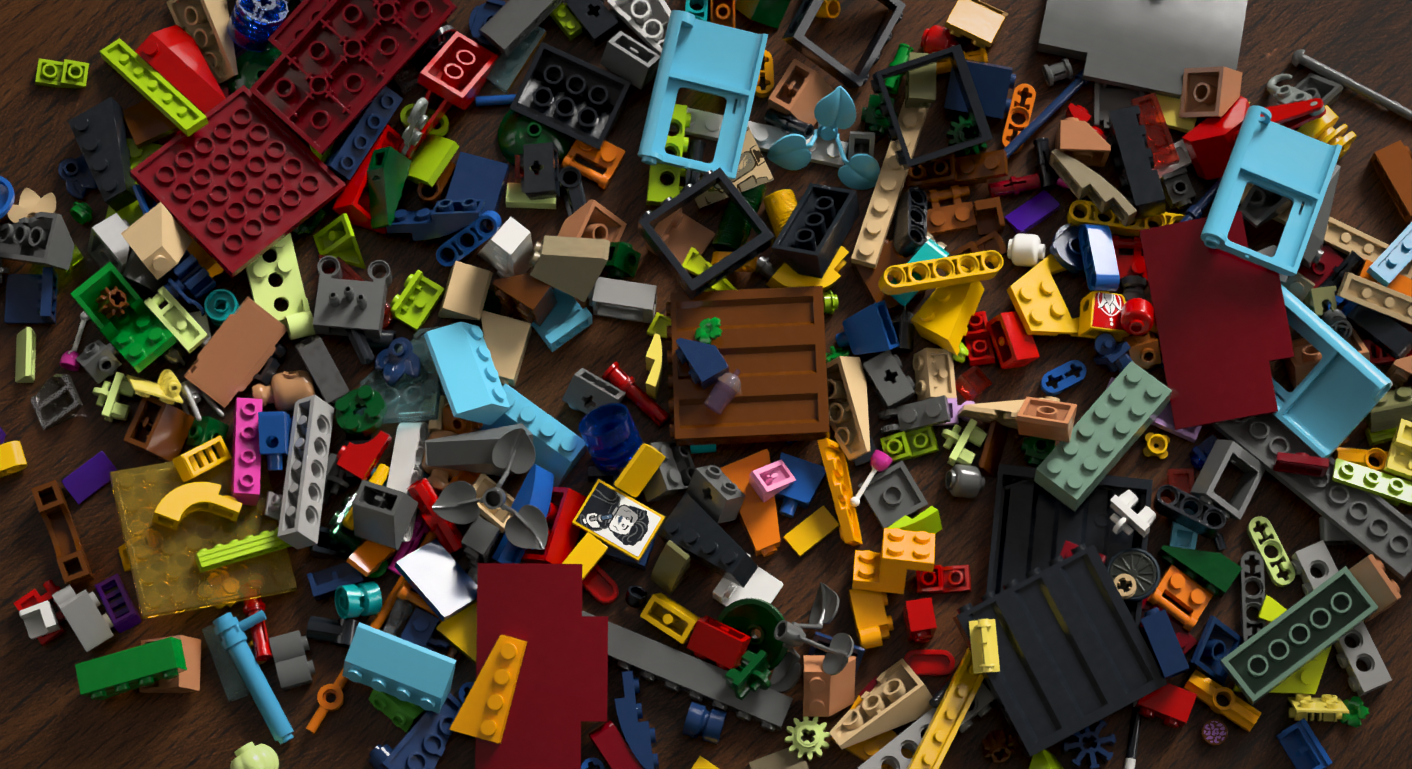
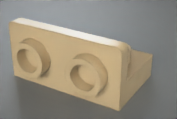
[912,348,957,401]

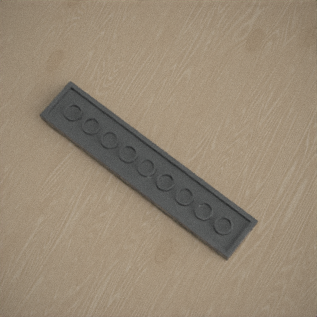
[1210,414,1412,581]

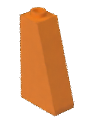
[720,449,780,557]

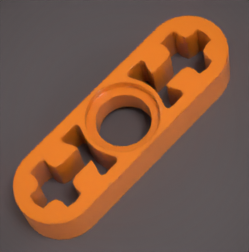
[1001,84,1036,154]

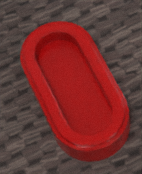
[582,564,619,605]
[904,649,955,677]

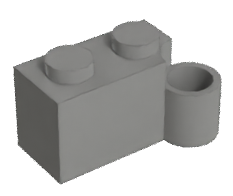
[52,584,114,652]

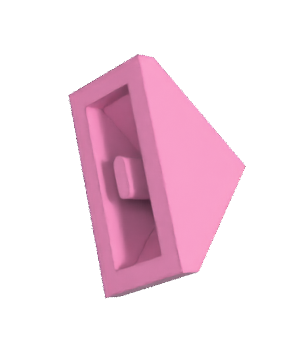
[749,459,796,503]

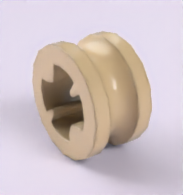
[1113,574,1137,599]

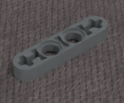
[1238,551,1266,644]

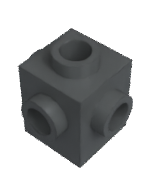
[76,339,122,384]

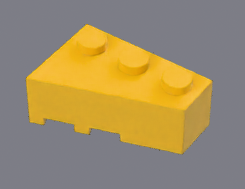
[911,265,984,356]

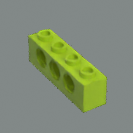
[646,104,691,206]

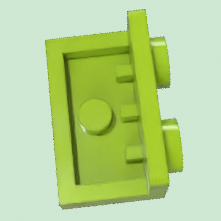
[390,270,445,332]

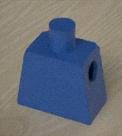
[836,300,900,355]
[258,411,290,471]
[775,452,826,518]

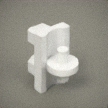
[1110,490,1156,537]

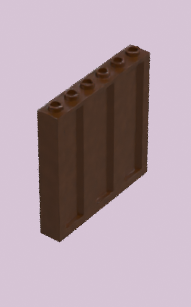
[666,286,830,446]

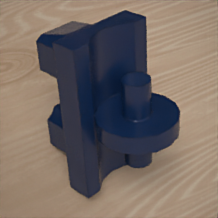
[1093,333,1133,372]

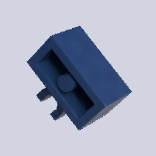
[400,607,449,652]

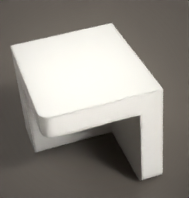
[19,600,60,639]

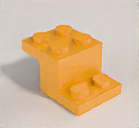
[852,528,935,594]

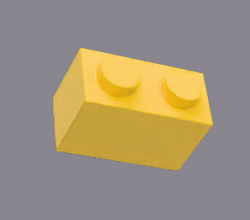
[640,593,700,644]

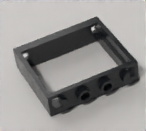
[782,0,906,89]
[870,44,993,170]
[637,168,774,300]

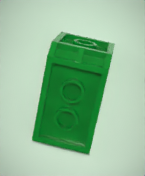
[70,262,178,373]

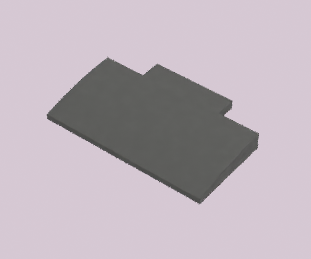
[1037,0,1248,99]

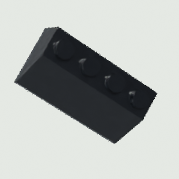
[771,183,860,279]

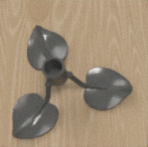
[432,428,548,550]
[769,582,854,693]

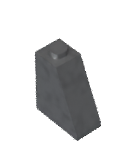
[294,334,349,404]

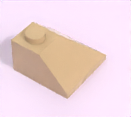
[121,202,192,280]

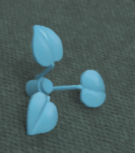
[767,86,880,190]

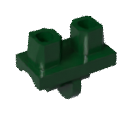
[725,650,772,700]

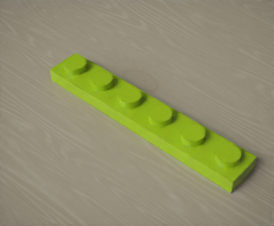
[100,38,208,137]

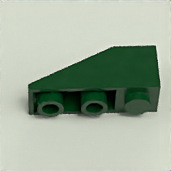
[367,146,411,230]
[1158,545,1242,598]

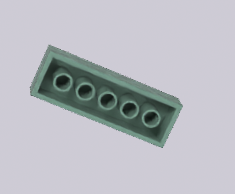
[1034,361,1172,511]
[1220,566,1379,705]

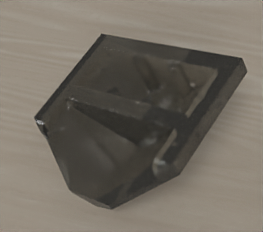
[31,374,83,430]

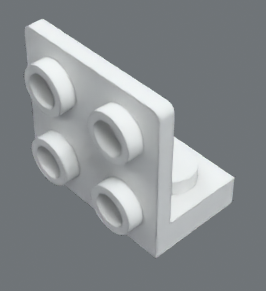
[713,554,783,607]

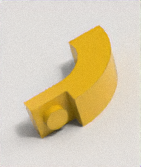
[766,246,849,292]
[152,482,243,531]

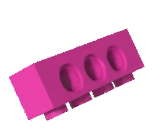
[231,398,263,506]

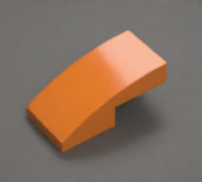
[346,540,397,577]

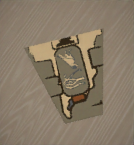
[695,126,774,208]

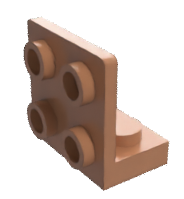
[646,207,715,274]

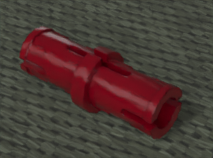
[988,173,1041,198]

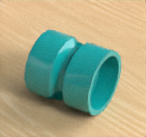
[204,289,239,329]
[335,581,382,619]

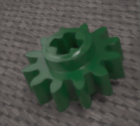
[946,115,987,156]

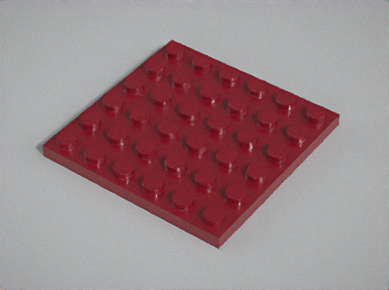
[130,85,346,278]

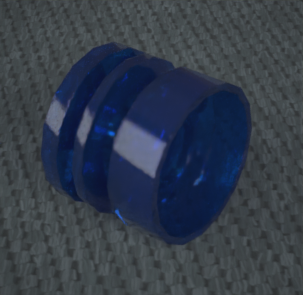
[227,0,288,52]
[578,403,644,471]

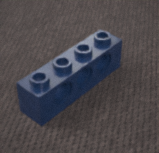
[324,86,403,181]

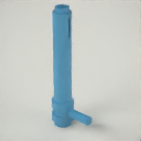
[213,610,294,745]

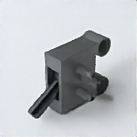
[313,256,392,365]

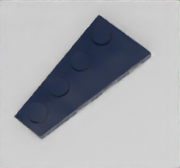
[379,692,463,769]

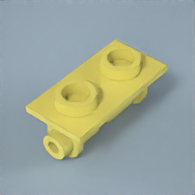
[969,619,1000,674]

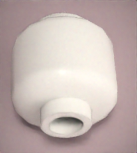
[1007,233,1046,267]

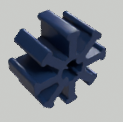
[169,249,216,302]
[1061,719,1116,769]

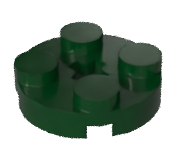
[335,385,387,437]

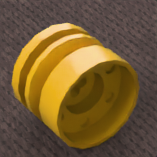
[1297,105,1357,161]

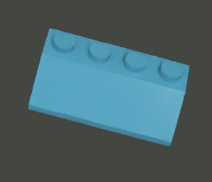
[424,322,510,425]
[479,383,588,487]
[342,622,456,714]

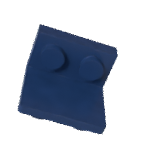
[4,267,58,324]

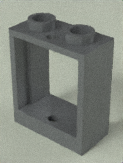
[1190,439,1266,521]

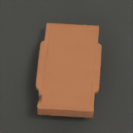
[184,296,288,408]

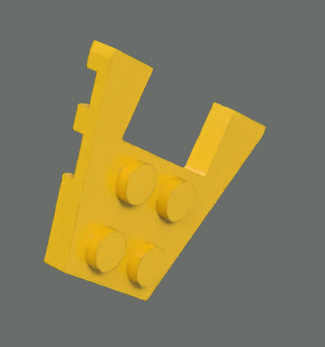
[1007,254,1079,337]

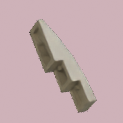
[1049,149,1137,227]

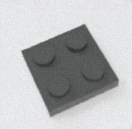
[858,461,928,531]

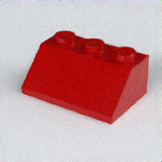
[521,487,587,564]

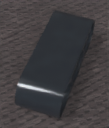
[894,186,927,257]
[1346,304,1412,360]
[1153,484,1226,539]

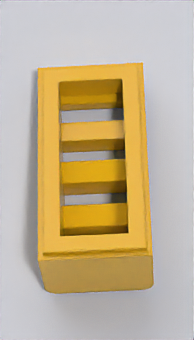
[173,435,232,482]

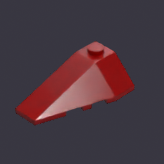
[135,24,226,114]
[333,124,404,234]

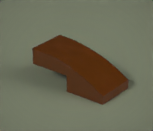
[951,230,1008,269]

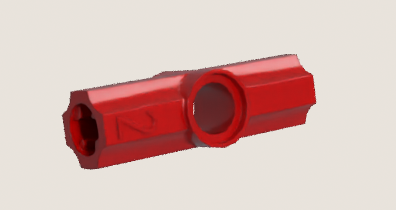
[407,477,463,554]

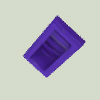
[94,573,142,633]

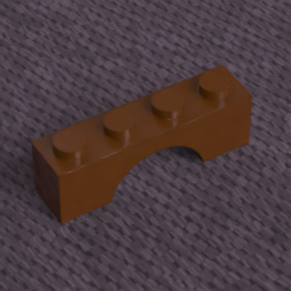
[31,480,94,588]

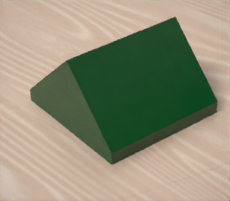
[735,0,791,29]

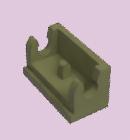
[905,52,937,108]
[1302,286,1337,316]

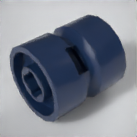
[682,702,727,745]

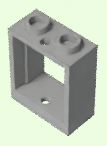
[588,277,657,323]

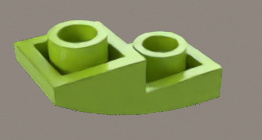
[35,58,89,88]
[880,426,939,463]
[887,506,942,534]

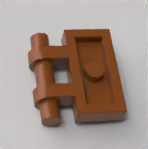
[925,185,977,236]

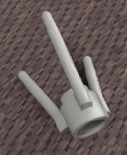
[179,380,224,421]

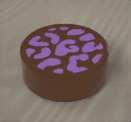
[1201,719,1228,746]

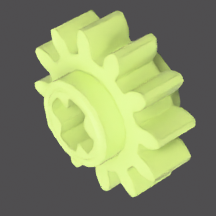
[785,716,831,761]

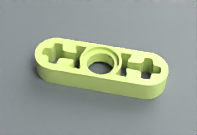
[1247,516,1295,587]

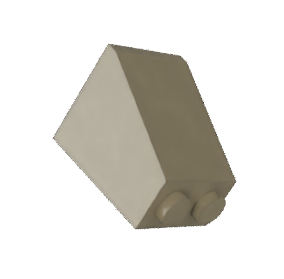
[528,235,610,302]

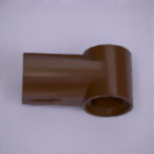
[417,161,456,208]

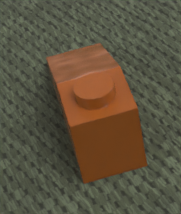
[1370,140,1412,224]

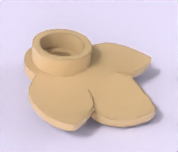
[7,187,57,223]

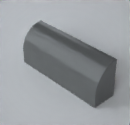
[478,0,564,58]

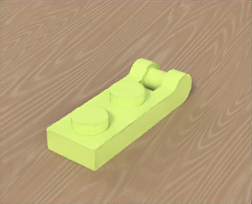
[144,286,209,353]

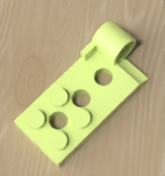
[246,233,316,340]

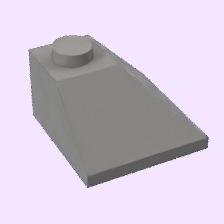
[87,213,130,275]

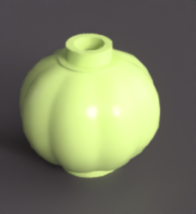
[230,742,279,769]

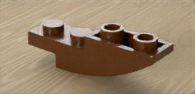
[906,149,1008,188]

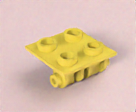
[126,369,183,405]
[1288,694,1349,722]

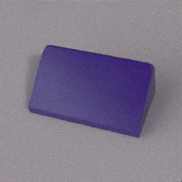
[1004,190,1061,234]
[61,451,120,505]

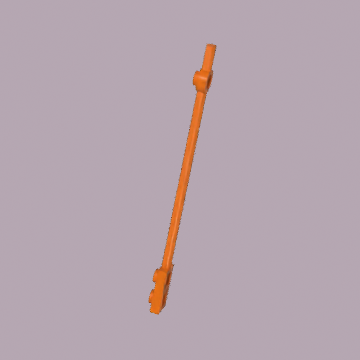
[306,471,481,733]

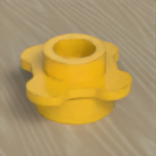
[1143,432,1170,459]

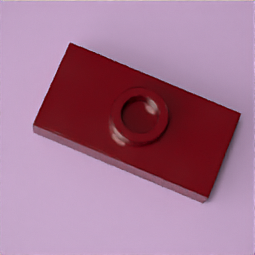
[1297,244,1344,288]
[1273,452,1329,477]

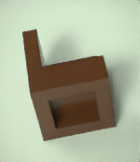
[973,197,1005,236]

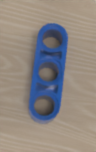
[436,210,502,266]
[1078,224,1120,292]

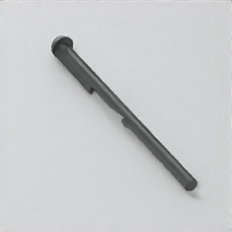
[1291,49,1412,122]

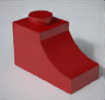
[336,431,392,481]

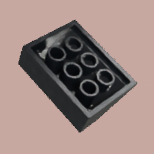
[510,42,634,150]

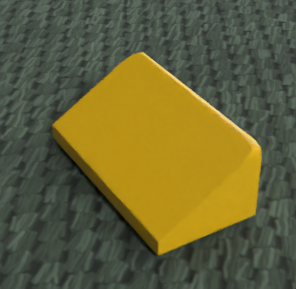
[614,443,665,497]

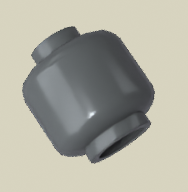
[945,464,985,499]

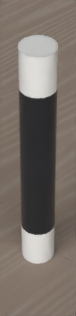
[1124,701,1142,769]

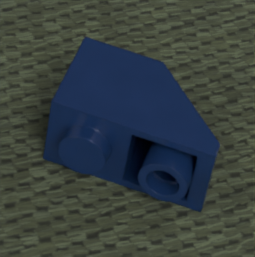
[675,338,730,390]

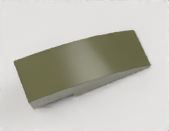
[651,540,690,595]

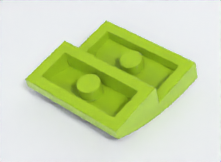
[406,135,459,187]

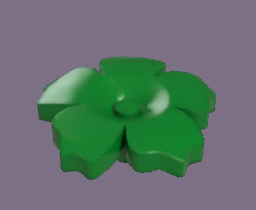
[694,317,723,344]
[826,346,850,363]
[1339,696,1369,728]

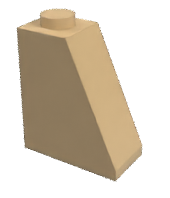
[481,311,532,387]

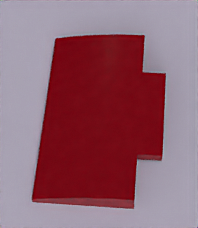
[249,0,457,155]
[1139,211,1294,430]
[475,563,608,769]

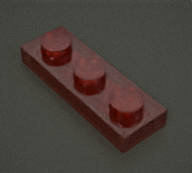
[1131,93,1180,169]

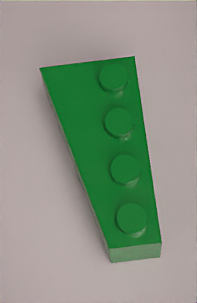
[75,637,187,700]

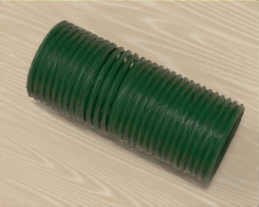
[712,184,767,252]

